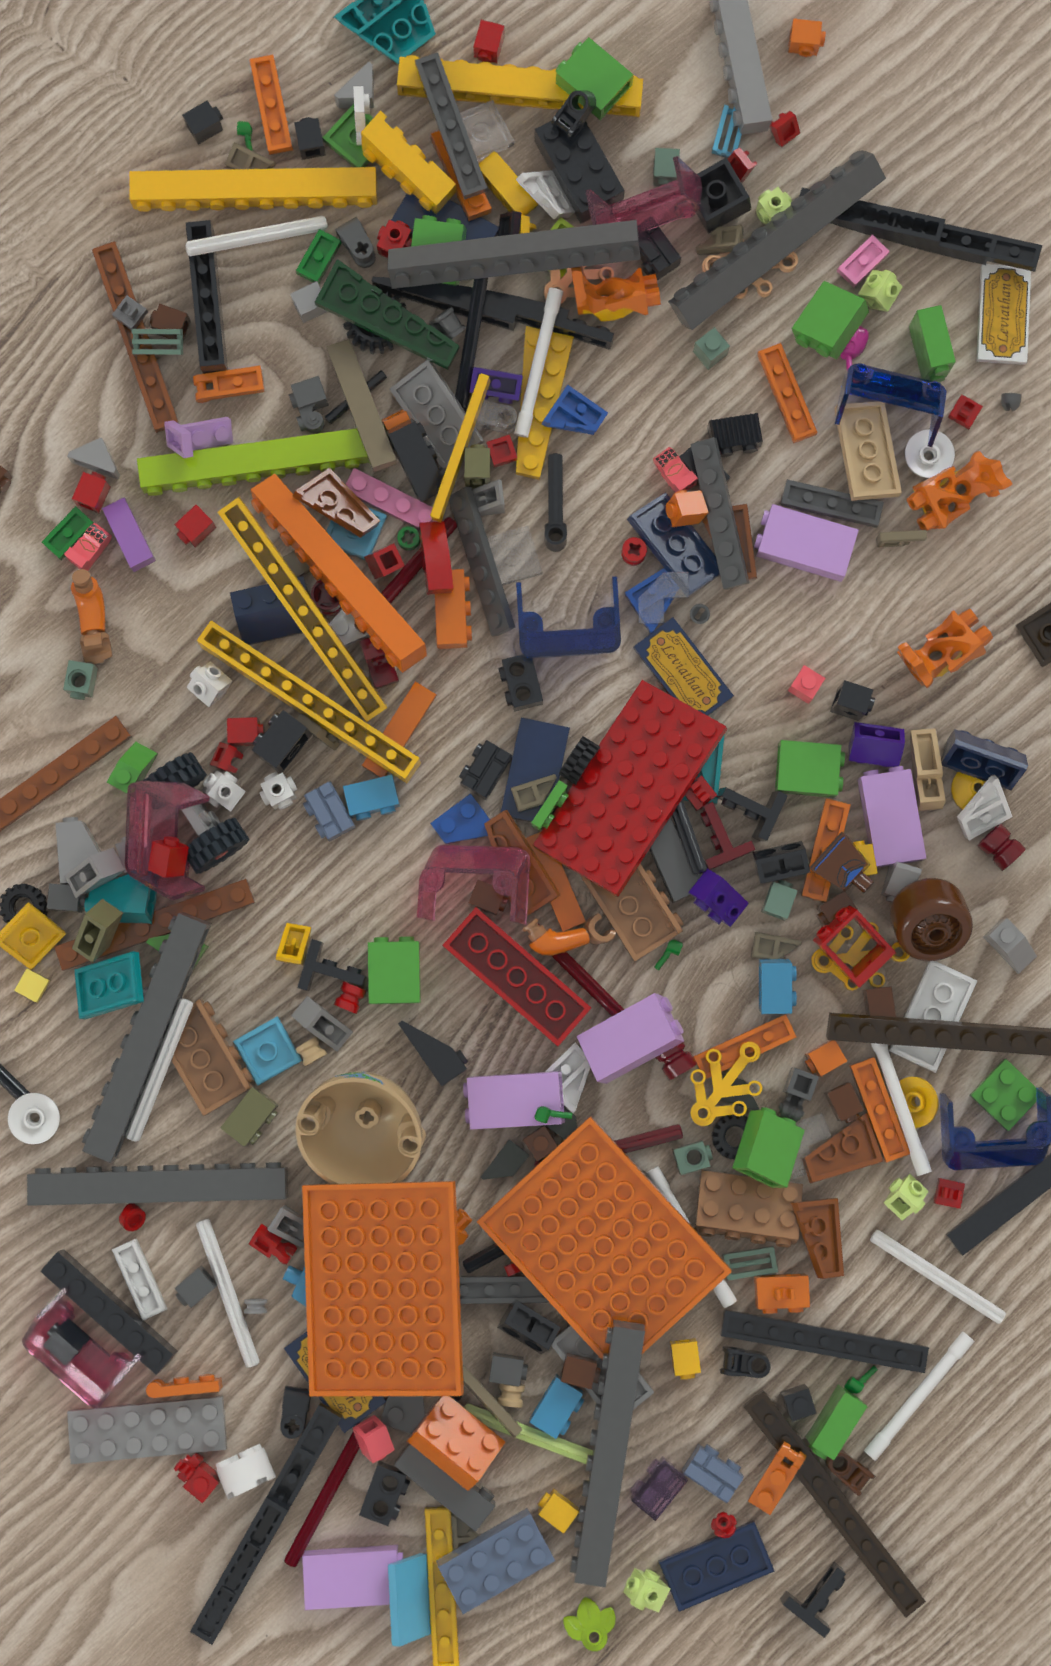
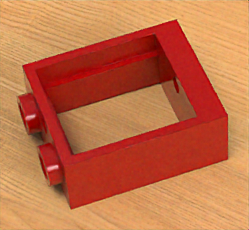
[813,905,896,988]

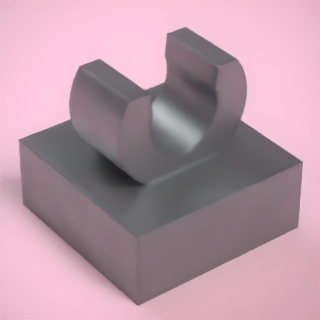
[112,295,148,330]

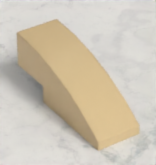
[910,728,946,811]

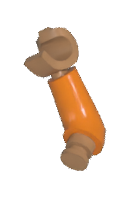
[71,569,112,664]
[522,913,616,956]

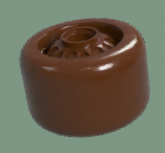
[890,878,973,961]

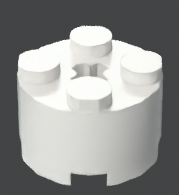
[215,1444,276,1499]

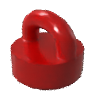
[119,1203,146,1232]

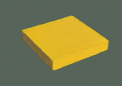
[0,902,66,970]

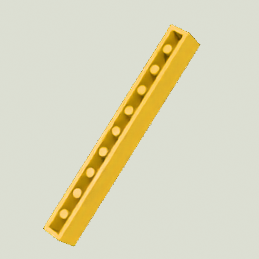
[397,55,643,117]
[129,167,378,212]
[218,497,387,722]
[197,621,421,784]

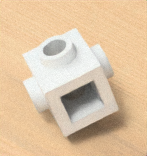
[187,661,232,707]
[201,770,246,812]
[259,772,298,810]

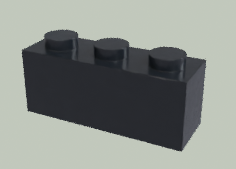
[385,418,445,502]

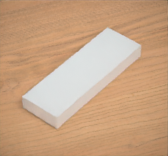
[112,1238,168,1320]

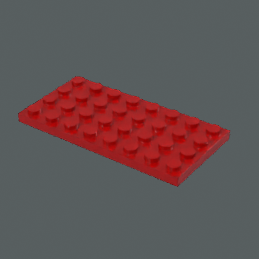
[533,680,727,897]

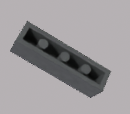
[649,817,701,903]
[394,1443,496,1532]

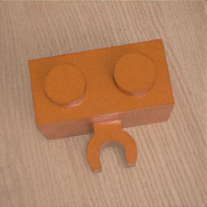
[754,1273,810,1314]

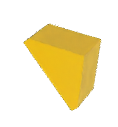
[276,923,311,966]

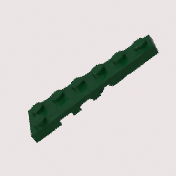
[315,260,460,370]

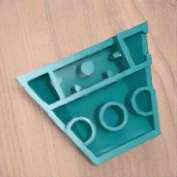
[333,0,436,65]

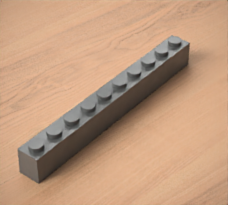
[668,150,886,330]
[388,220,640,289]
[82,912,212,1163]
[27,1162,288,1206]
[570,1320,645,1587]

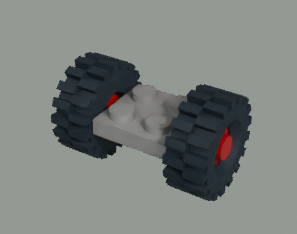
[139,752,250,874]

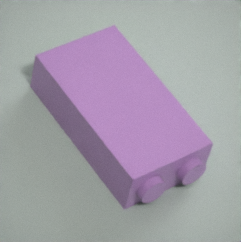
[754,504,858,582]
[857,766,926,868]
[577,993,684,1084]
[463,1071,565,1130]
[302,1545,404,1610]

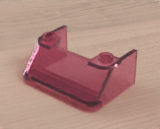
[586,156,702,234]
[125,781,210,901]
[417,845,530,925]
[22,1288,142,1409]

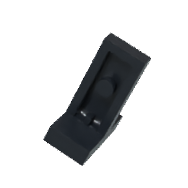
[716,787,788,842]
[297,939,366,991]
[780,1562,846,1638]

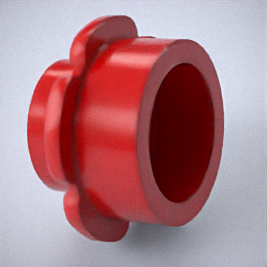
[711,1512,737,1538]

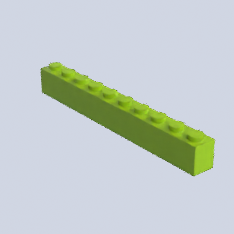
[137,425,385,496]

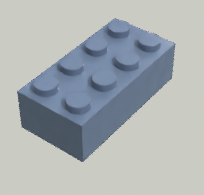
[436,1508,555,1614]

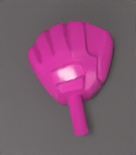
[840,326,869,372]

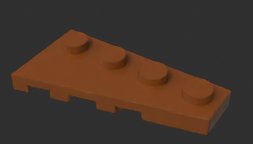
[484,810,560,923]

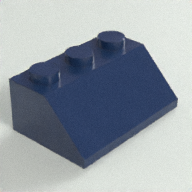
[230,576,309,645]
[941,729,1028,790]

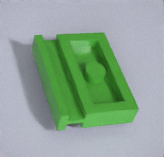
[531,780,569,832]

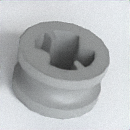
[244,1298,267,1314]

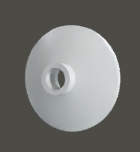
[905,429,955,479]
[8,1093,60,1144]

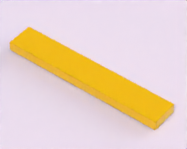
[430,373,491,523]
[425,1506,459,1666]

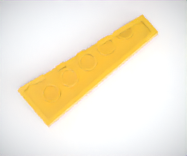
[516,326,574,480]

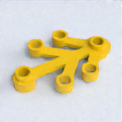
[811,922,910,991]
[690,1042,763,1126]

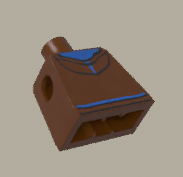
[809,832,874,893]

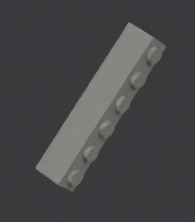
[709,0,772,135]

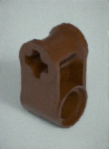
[825,1449,875,1497]

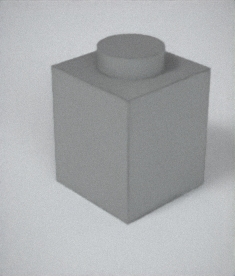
[290,281,328,323]

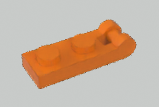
[193,365,265,403]
[146,1374,223,1398]
[748,1441,807,1515]

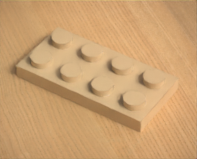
[834,401,902,501]

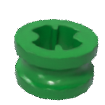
[397,526,420,551]

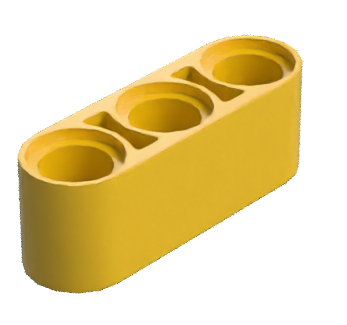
[478,151,538,216]

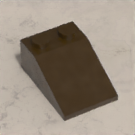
[1016,603,1051,667]

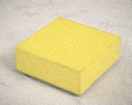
[14,968,50,1003]

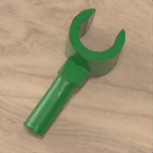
[237,121,253,151]
[654,940,683,971]
[534,1106,572,1124]
[844,1365,878,1394]

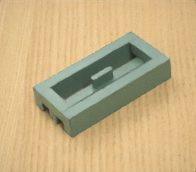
[132,329,183,355]
[722,1246,778,1281]

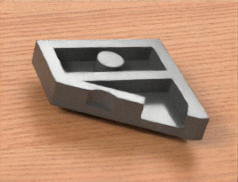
[381,1396,425,1434]

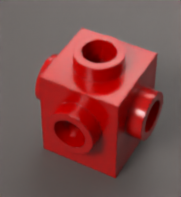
[376,219,412,258]

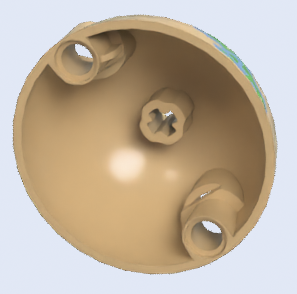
[296,1071,426,1184]

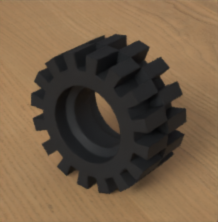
[559,736,600,785]
[0,883,48,924]
[711,1115,748,1160]

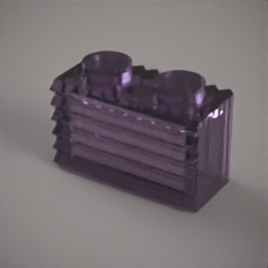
[630,1456,688,1521]

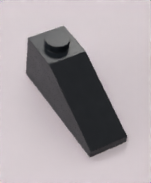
[398,1021,468,1087]

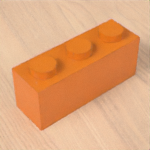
[435,569,472,649]

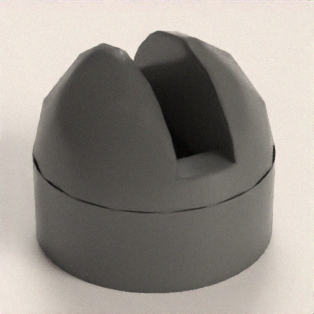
[1001,393,1022,411]
[690,604,710,624]

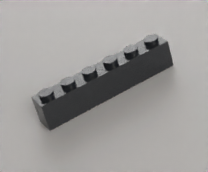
[186,220,228,374]
[40,1249,178,1375]

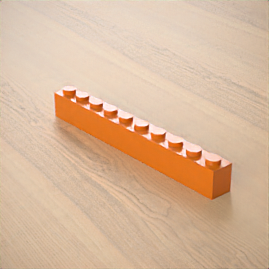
[250,473,427,673]

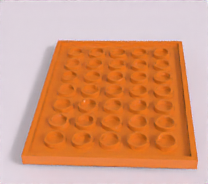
[477,1116,732,1360]
[302,1181,464,1396]

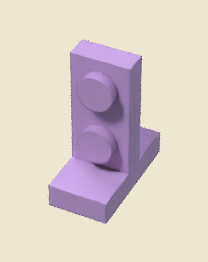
[164,417,233,458]

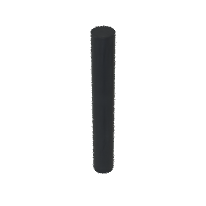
[325,370,387,425]

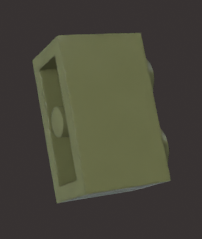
[464,444,491,489]
[72,899,123,963]
[220,1087,279,1147]

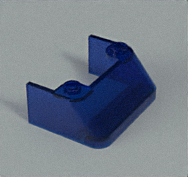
[834,363,947,447]
[516,577,621,658]
[940,1087,1051,1170]

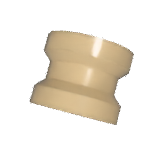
[295,1037,327,1067]
[497,1384,525,1408]

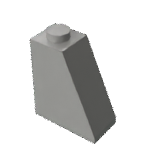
[56,817,115,885]

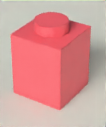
[788,665,826,704]
[352,1415,395,1463]

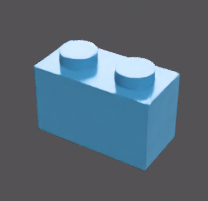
[343,775,400,821]
[759,959,797,1014]
[529,1374,585,1439]

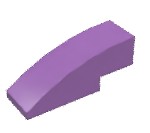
[102,497,156,572]

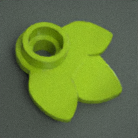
[563,1597,616,1652]

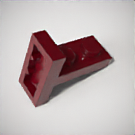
[360,638,399,689]
[700,802,756,870]

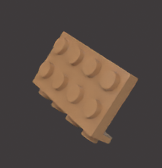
[580,860,684,962]
[171,999,254,1116]
[694,1170,803,1248]

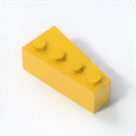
[361,110,456,214]

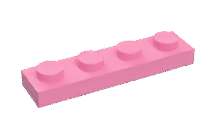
[346,468,437,530]

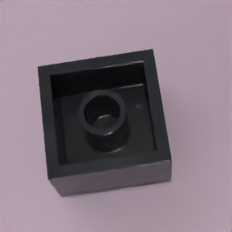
[683,158,751,234]
[252,710,312,773]

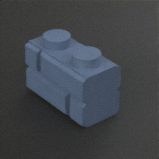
[303,781,356,842]
[682,1444,744,1503]

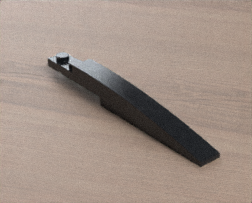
[799,188,1043,272]
[372,277,614,350]
[190,1402,343,1645]

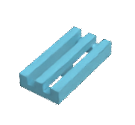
[712,105,742,158]

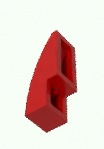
[419,521,454,595]

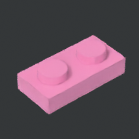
[837,235,890,288]

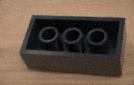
[534,120,625,224]

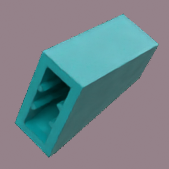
[84,867,160,924]

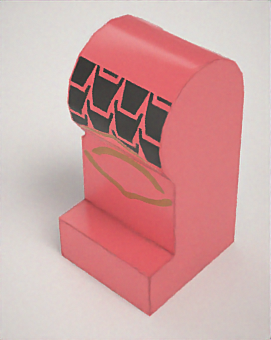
[653,447,698,493]
[64,523,112,571]

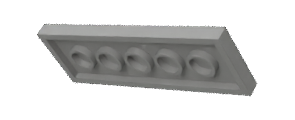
[67,1396,227,1464]

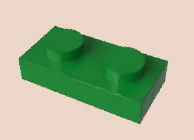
[296,229,342,284]
[42,506,94,561]

